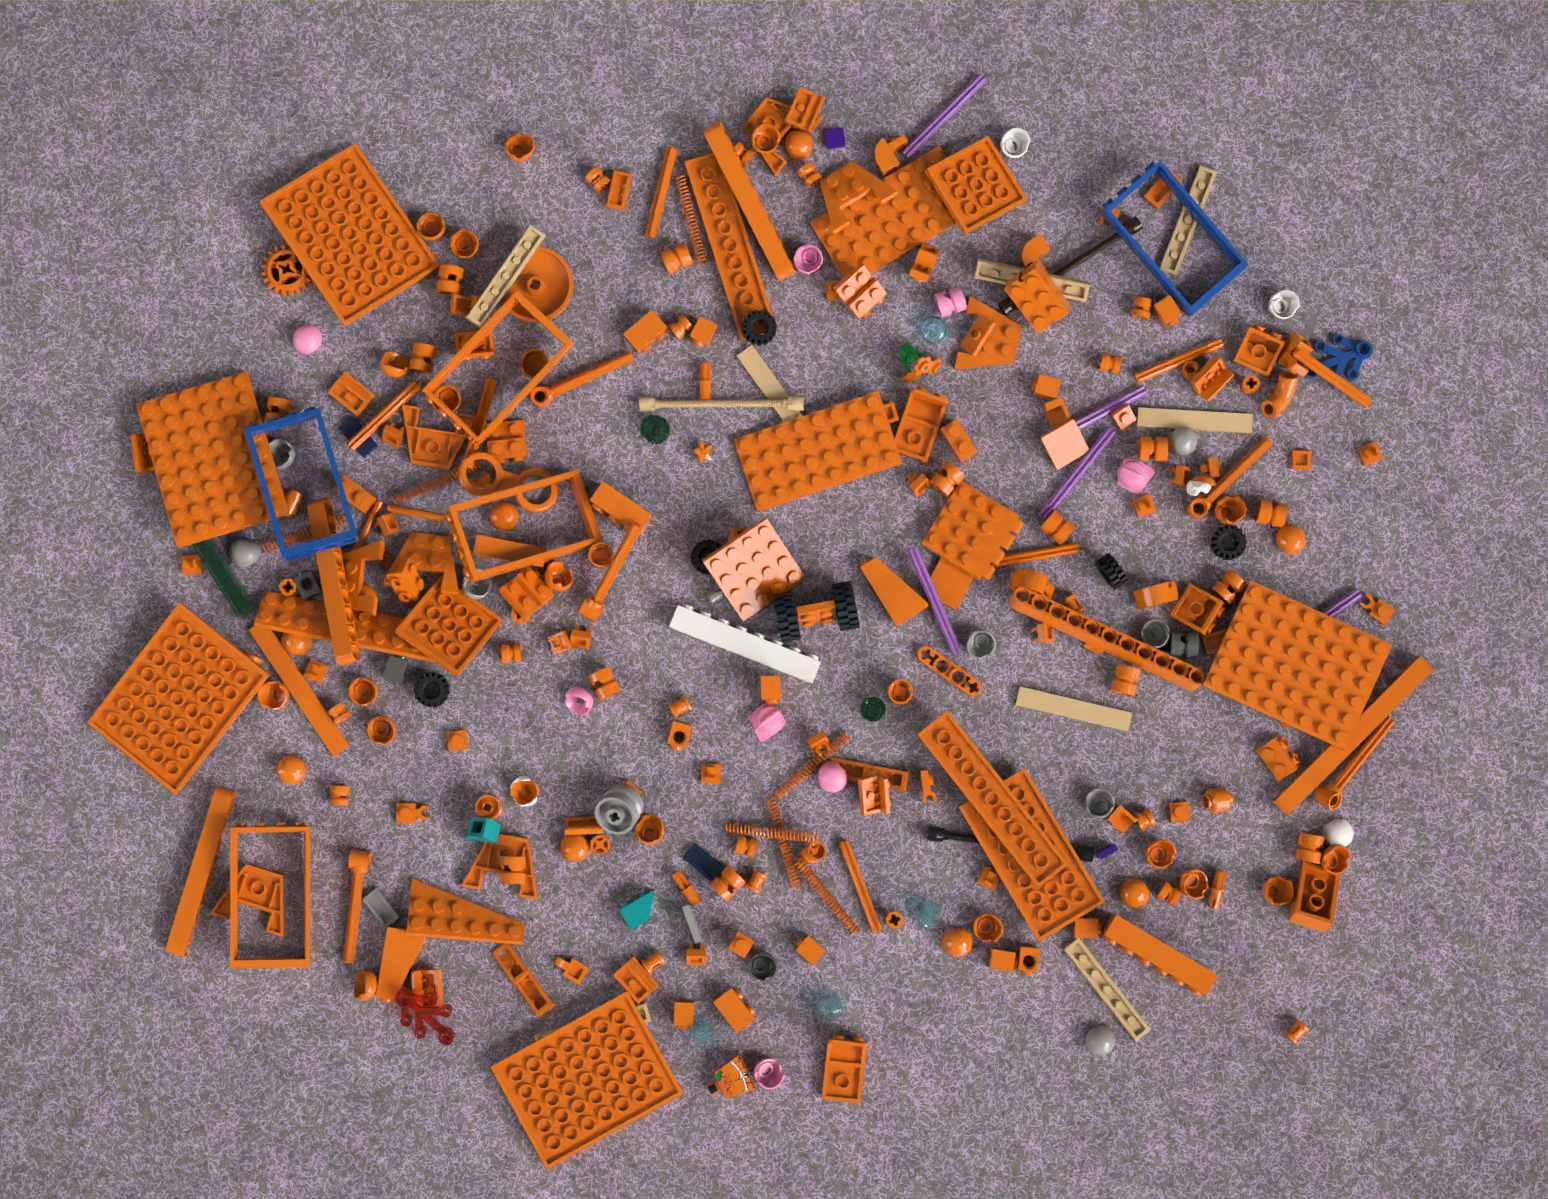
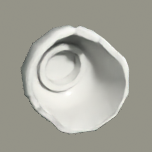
[1000,128,1030,158]
[1268,290,1300,320]
[1322,818,1354,846]

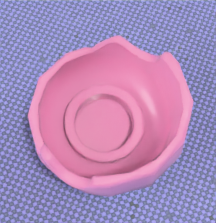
[793,244,823,274]
[292,324,322,355]
[565,686,593,716]
[818,762,847,793]
[753,1058,784,1089]

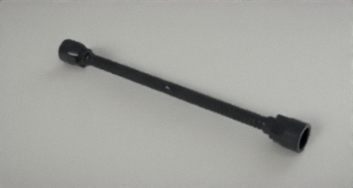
[927,825,1094,862]

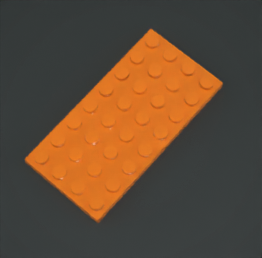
[810,146,957,278]
[734,391,903,512]
[958,768,1105,942]

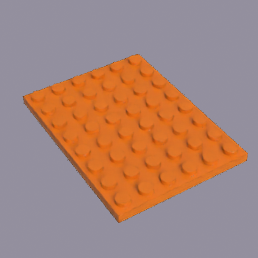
[259,143,440,327]
[136,371,290,548]
[1202,580,1392,750]
[87,602,271,795]
[491,990,684,1170]

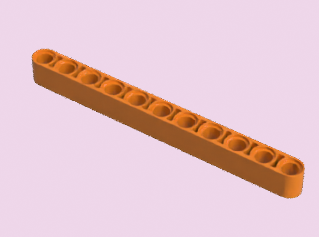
[1009,587,1205,691]
[1272,655,1434,816]

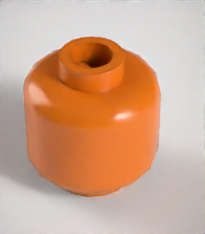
[1202,787,1233,813]

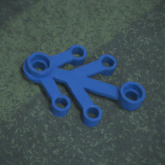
[1305,334,1373,388]

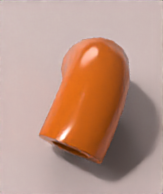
[1261,371,1298,418]

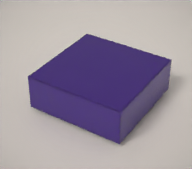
[824,127,846,150]
[1096,843,1118,860]

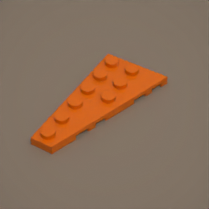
[406,878,525,945]

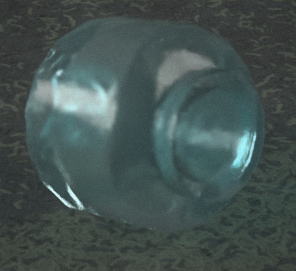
[816,992,846,1021]

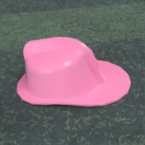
[1117,459,1155,494]
[748,703,786,742]

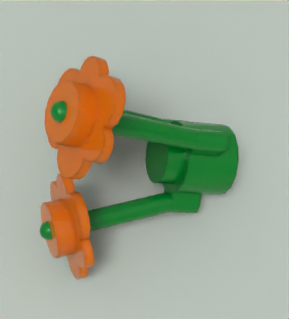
[898,343,942,384]

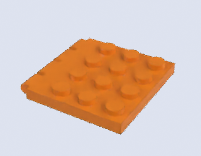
[921,481,1024,581]

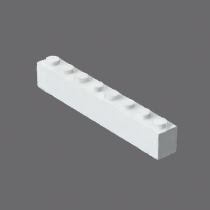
[669,604,821,684]

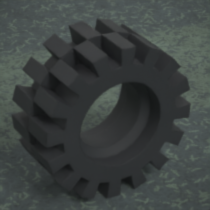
[742,310,777,346]
[1210,525,1247,560]
[691,539,722,575]
[1095,553,1128,590]
[414,672,450,707]

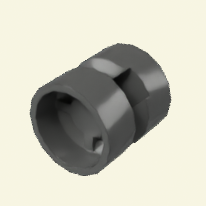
[1168,631,1199,657]

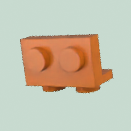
[454,329,495,360]
[1190,354,1234,402]
[130,434,155,473]
[386,557,425,603]
[1256,734,1301,782]
[858,773,891,816]
[411,969,443,1010]

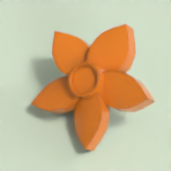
[693,440,712,463]

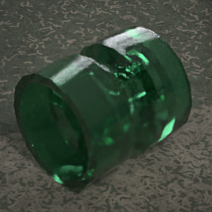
[860,696,886,722]

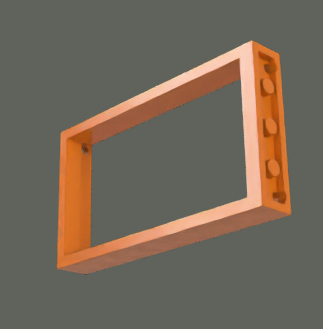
[422,290,574,445]
[444,469,603,583]
[230,822,311,968]

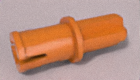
[698,362,713,401]
[1207,869,1227,909]
[672,870,702,907]

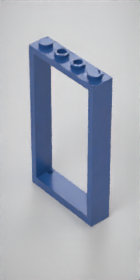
[1100,160,1249,317]
[244,407,359,562]

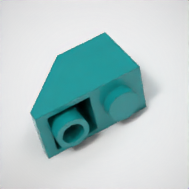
[465,817,501,843]
[619,889,656,930]

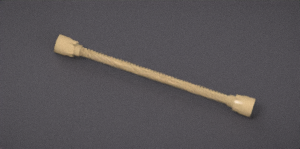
[639,395,804,412]

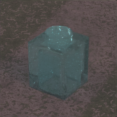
[915,899,943,930]
[689,1020,716,1048]

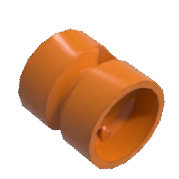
[659,241,693,275]
[435,264,464,296]
[408,342,438,375]
[263,397,293,428]
[1138,436,1168,462]
[929,460,965,497]
[1255,499,1288,528]
[1040,509,1076,545]
[588,542,614,569]
[1211,569,1247,605]
[1110,664,1141,697]
[588,666,621,701]
[887,679,913,705]
[475,795,503,820]
[1295,833,1325,864]
[500,856,526,884]
[710,865,746,901]

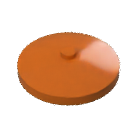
[501,247,574,323]

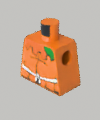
[707,1054,756,1098]

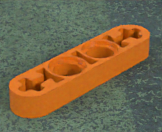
[917,646,982,696]

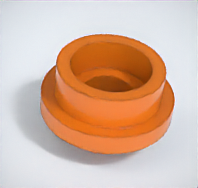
[1181,361,1201,380]

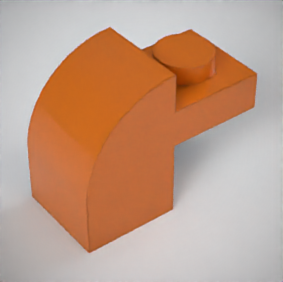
[874,135,908,177]
[1021,234,1051,273]
[909,243,940,282]
[449,294,494,318]
[1278,331,1313,377]
[1009,570,1055,599]
[1133,581,1180,610]

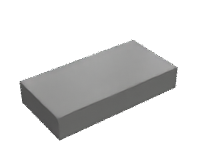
[361,887,401,929]
[682,904,703,944]

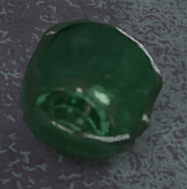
[640,415,671,445]

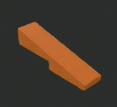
[830,757,909,791]
[492,943,555,1017]

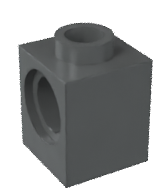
[294,569,323,600]
[382,655,411,684]

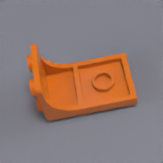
[895,387,948,463]
[822,1033,868,1103]

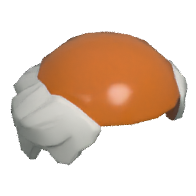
[1186,474,1215,496]
[510,776,539,807]

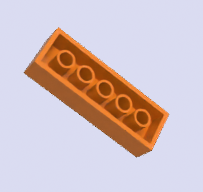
[1101,913,1218,996]

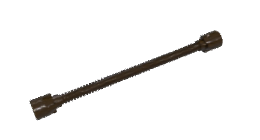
[998,216,1143,316]

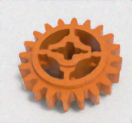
[261,244,312,297]

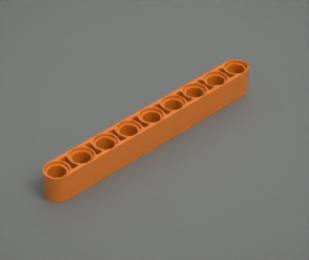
[703,121,797,281]
[307,497,360,666]
[166,786,237,957]

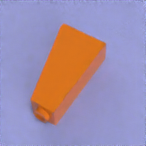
[473,534,550,569]
[860,557,929,627]
[376,926,427,1002]

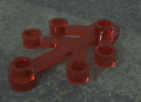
[395,988,455,1045]

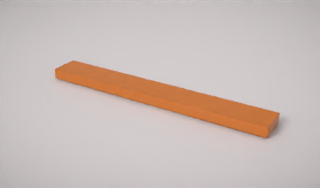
[249,626,350,757]

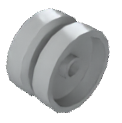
[595,784,644,835]

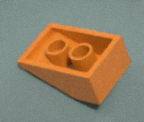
[1288,862,1340,933]

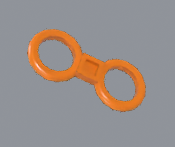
[458,452,558,513]

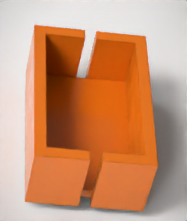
[1004,261,1071,333]
[590,481,652,536]

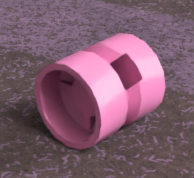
[934,286,967,318]

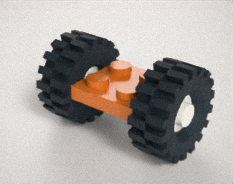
[773,580,860,642]

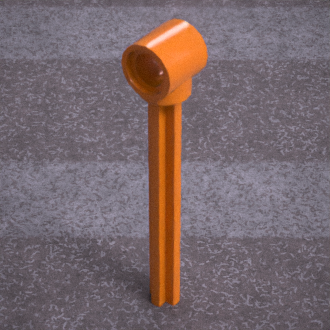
[530,350,634,408]
[1186,436,1273,520]
[578,521,643,623]
[1314,716,1395,810]
[342,849,371,963]

